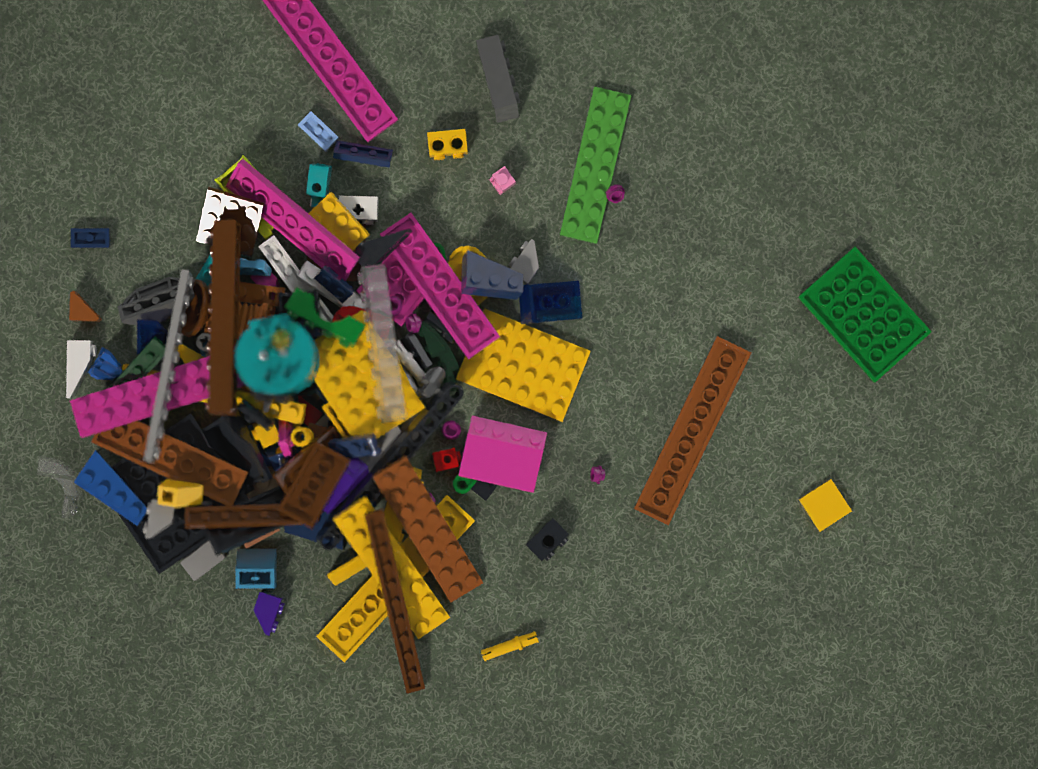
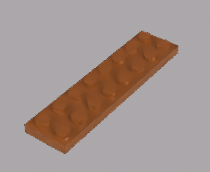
[91,421,249,506]
[372,456,483,602]

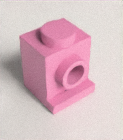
[489,166,516,195]

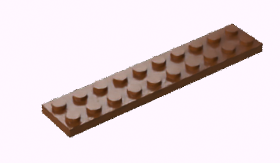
[634,336,751,525]

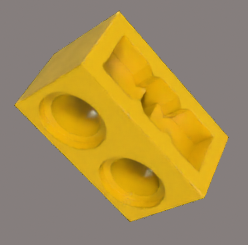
[427,129,468,160]

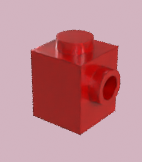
[432,448,462,472]

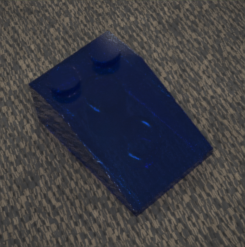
[519,281,583,324]

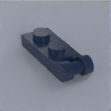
[328,433,382,458]

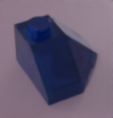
[137,319,169,359]

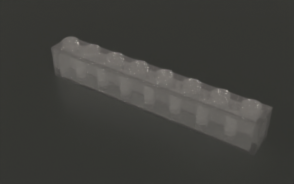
[358,264,406,423]

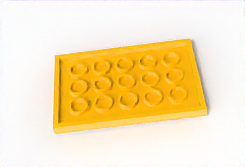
[456,308,591,422]
[314,311,425,445]

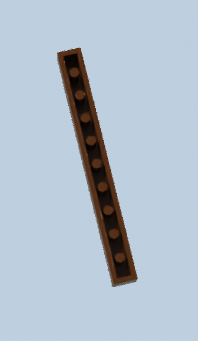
[206,220,241,415]

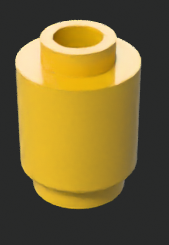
[291,427,314,447]

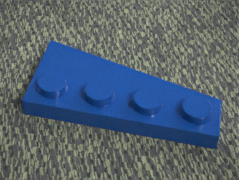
[74,450,147,526]

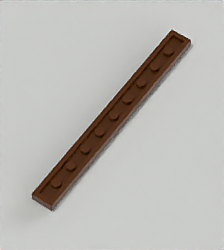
[364,508,425,694]

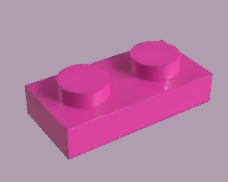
[278,420,294,457]

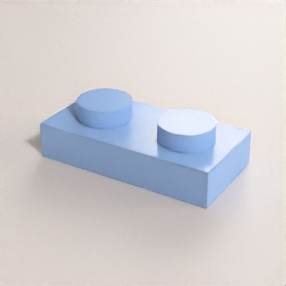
[298,111,339,152]

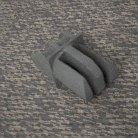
[416,367,446,401]

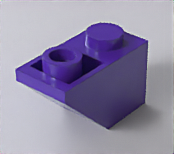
[254,591,285,636]

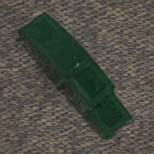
[419,320,460,392]

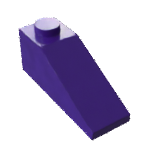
[324,457,369,515]

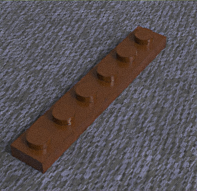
[185,504,304,528]

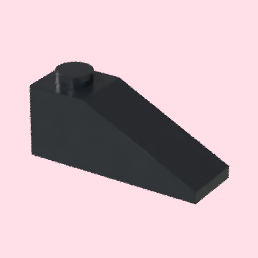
[355,229,413,272]

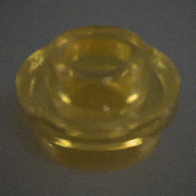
[271,330,291,349]

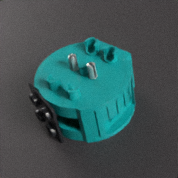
[236,314,320,404]

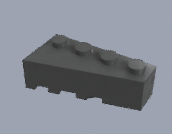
[476,35,520,123]

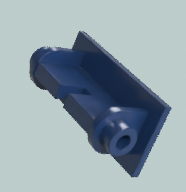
[314,265,354,304]

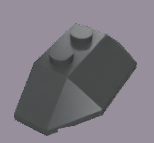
[118,277,195,327]

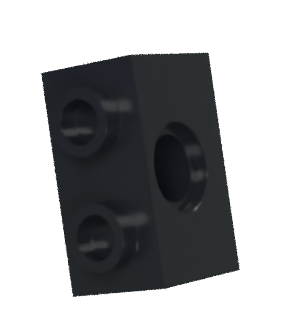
[525,518,569,561]

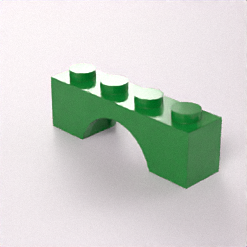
[285,287,365,348]

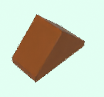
[69,290,102,322]

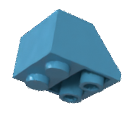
[236,549,277,588]

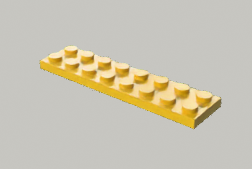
[333,496,450,639]

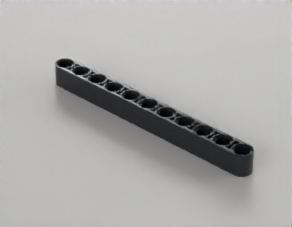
[316,381,464,550]

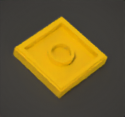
[799,479,852,532]

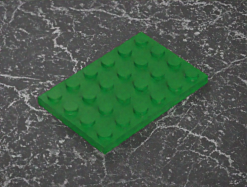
[797,247,932,383]

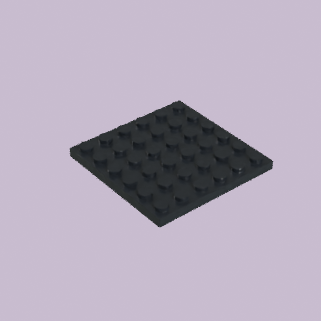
[112,413,249,574]

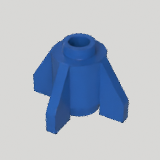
[87,347,123,381]

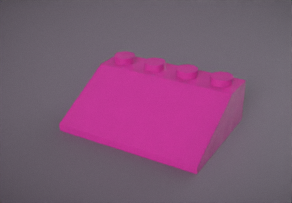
[458,416,547,493]

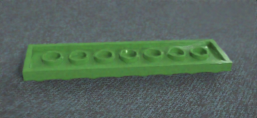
[560,86,631,244]

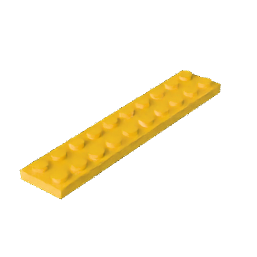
[316,495,475,662]

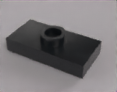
[401,332,432,371]

